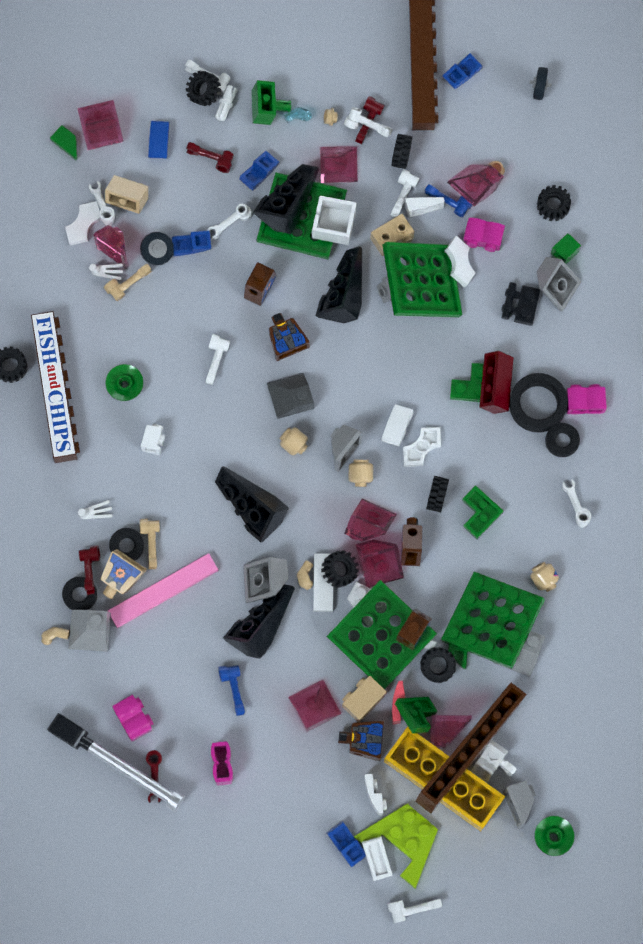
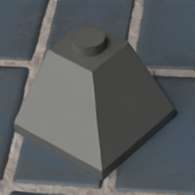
[267,373,314,419]

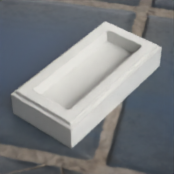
[362,836,392,881]

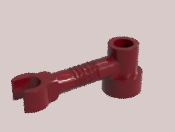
[355,96,385,144]
[186,142,234,173]
[79,545,101,595]
[146,750,162,803]

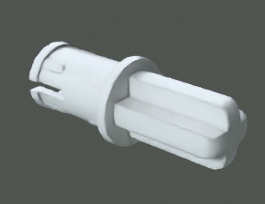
[215,85,238,121]

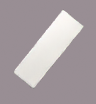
[313,554,333,612]

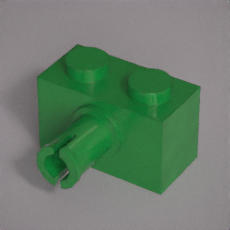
[251,80,291,125]

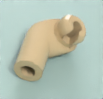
[297,560,314,590]
[41,627,70,645]

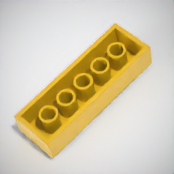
[384,726,506,832]

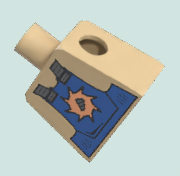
[101,549,147,599]

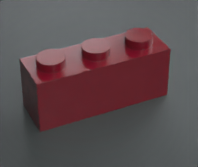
[479,351,514,414]

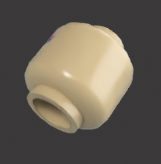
[279,427,308,455]
[348,460,374,487]
[530,562,559,592]

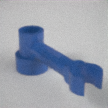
[425,184,474,218]
[218,665,245,716]

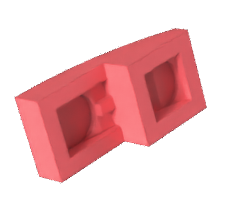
[392,681,405,725]

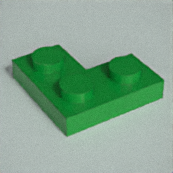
[450,363,484,402]
[462,485,504,540]
[395,697,438,734]

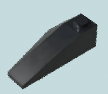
[253,164,319,234]
[315,246,362,324]
[215,466,289,543]
[223,584,295,659]

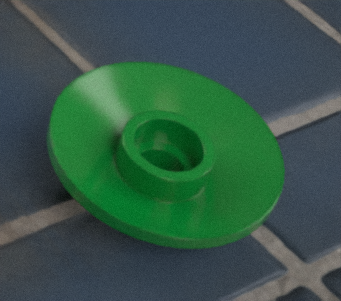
[105,364,144,401]
[534,816,575,856]

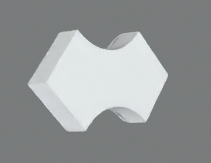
[65,201,101,246]
[445,236,476,287]
[403,427,441,467]

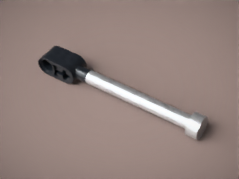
[47,713,185,812]

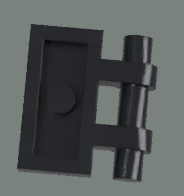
[501,282,540,326]

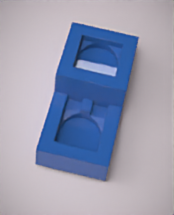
[442,53,483,89]
[148,121,170,159]
[239,151,279,191]
[172,231,211,256]
[326,821,366,868]

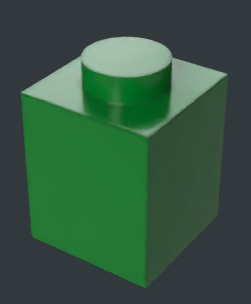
[551,233,581,264]

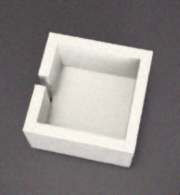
[312,196,357,245]

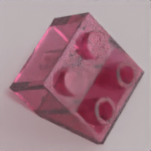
[77,100,123,150]

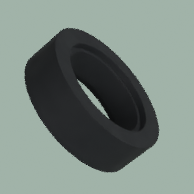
[509,373,568,432]

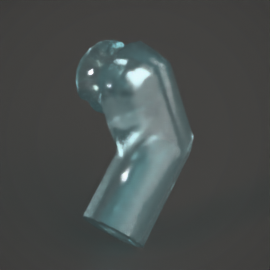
[284,107,312,123]

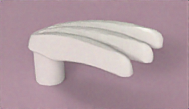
[89,263,123,280]
[78,500,113,519]

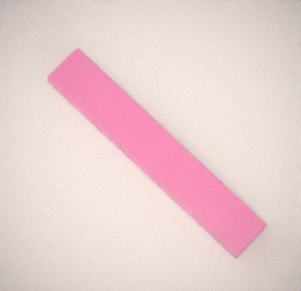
[108,553,219,628]

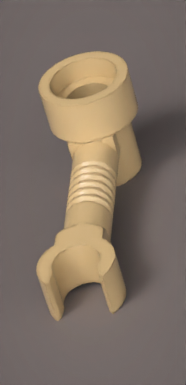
[103,264,152,301]
[140,519,160,569]

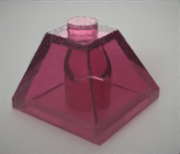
[320,146,358,183]
[447,165,504,207]
[93,225,128,269]
[344,498,397,542]
[355,540,404,588]
[288,680,341,733]
[430,715,472,749]

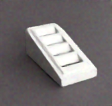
[404,197,445,218]

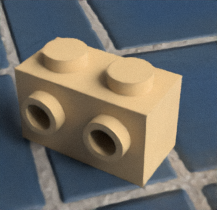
[105,175,148,214]
[370,214,414,256]
[342,676,387,723]

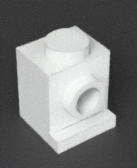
[141,424,165,455]

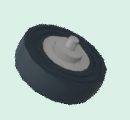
[529,67,552,100]
[140,232,174,265]

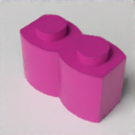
[463,218,505,252]
[566,384,607,414]
[112,695,154,742]
[211,741,233,786]

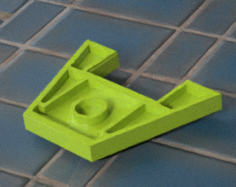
[354,804,438,889]

